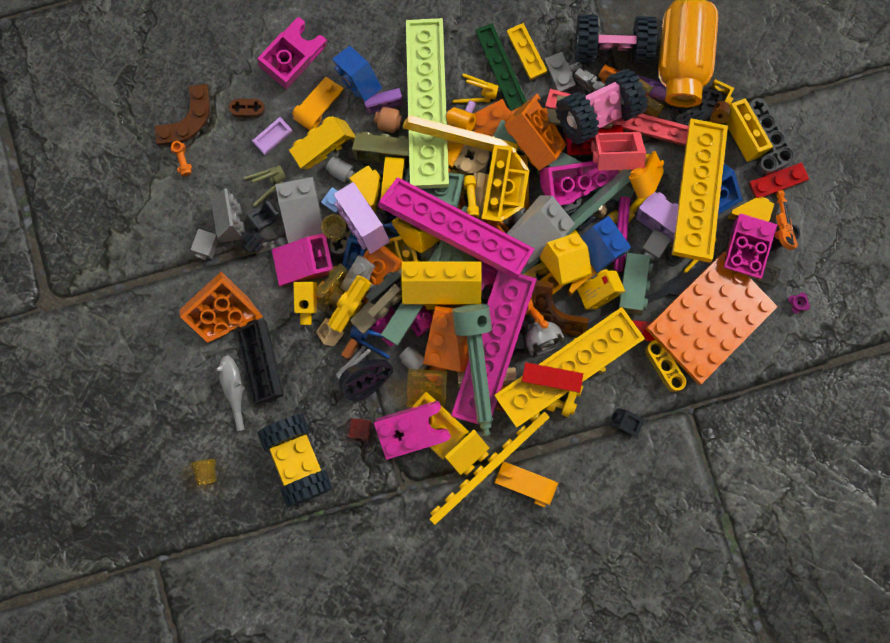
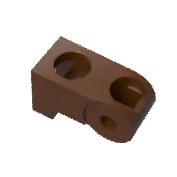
[707,101,730,125]

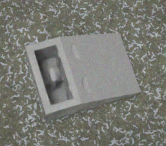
[211,188,245,243]

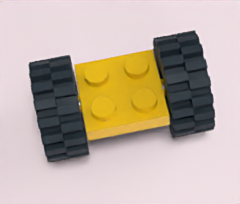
[257,414,333,508]

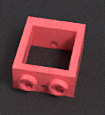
[591,132,646,171]

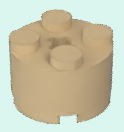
[453,145,489,177]

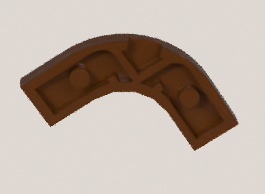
[155,84,210,146]
[532,280,589,336]

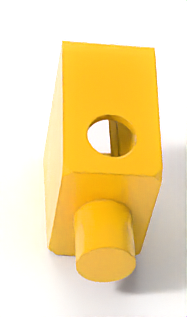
[294,282,317,325]

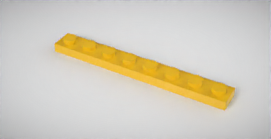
[430,412,550,525]

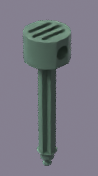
[452,304,493,436]

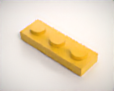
[506,23,547,81]

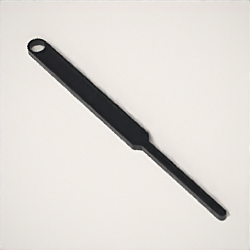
[587,224,800,330]

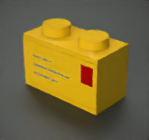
[577,269,626,310]

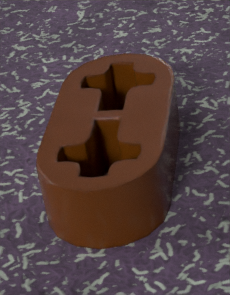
[229,99,266,118]

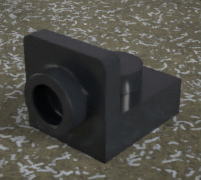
[610,408,645,437]

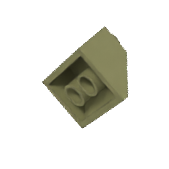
[352,132,410,166]

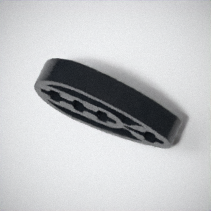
[670,88,723,126]
[339,359,393,401]

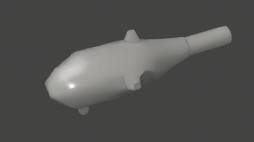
[216,355,245,431]

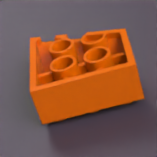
[504,93,566,171]
[180,271,263,343]
[423,305,469,372]

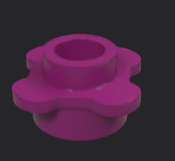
[788,292,810,314]

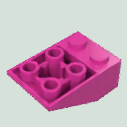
[724,213,777,279]
[272,233,335,286]

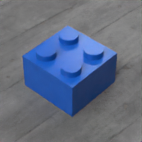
[332,46,382,102]

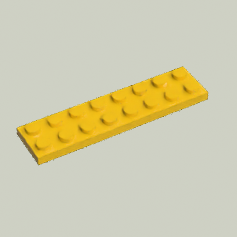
[672,118,728,263]
[494,307,645,428]

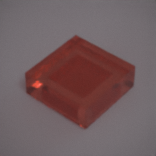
[349,418,371,440]

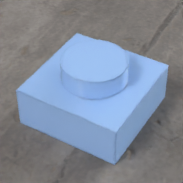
[321,187,338,214]

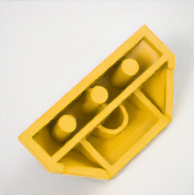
[482,144,529,222]

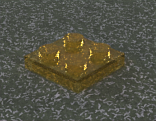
[316,264,348,305]
[406,369,447,409]

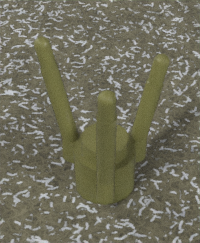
[243,165,286,207]

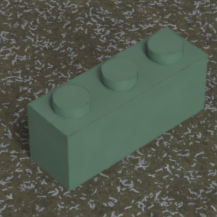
[619,253,653,316]

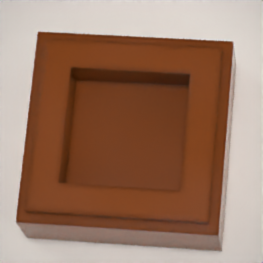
[341,338,359,360]

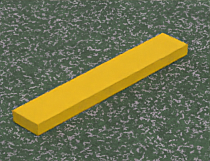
[403,115,518,152]

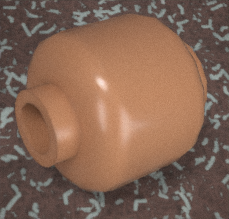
[374,107,403,133]

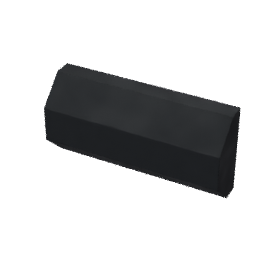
[236,319,284,404]

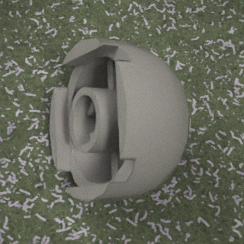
[525,321,565,356]

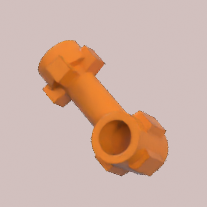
[170,140,192,177]

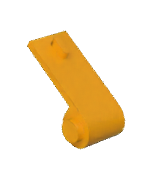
[292,77,344,130]
[446,107,476,168]
[629,151,664,199]
[495,461,558,507]

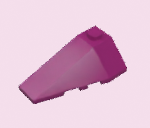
[539,161,619,205]

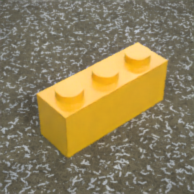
[725,99,773,162]

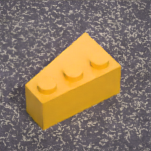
[289,116,355,170]

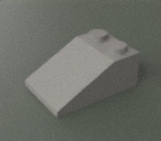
[275,177,325,243]
[507,195,575,264]

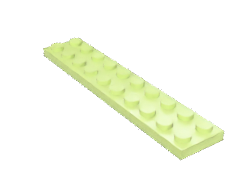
[406,18,449,189]

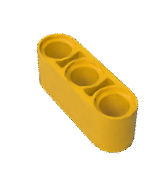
[380,156,405,211]
[645,340,686,392]

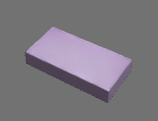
[252,117,293,156]

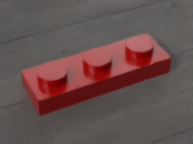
[748,162,809,198]

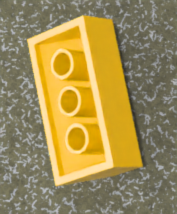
[402,262,481,305]

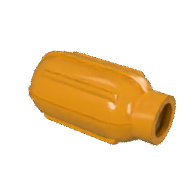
[658,0,719,108]

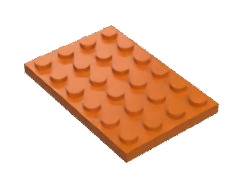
[645,251,777,385]

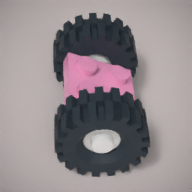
[575,14,658,65]
[556,69,648,144]

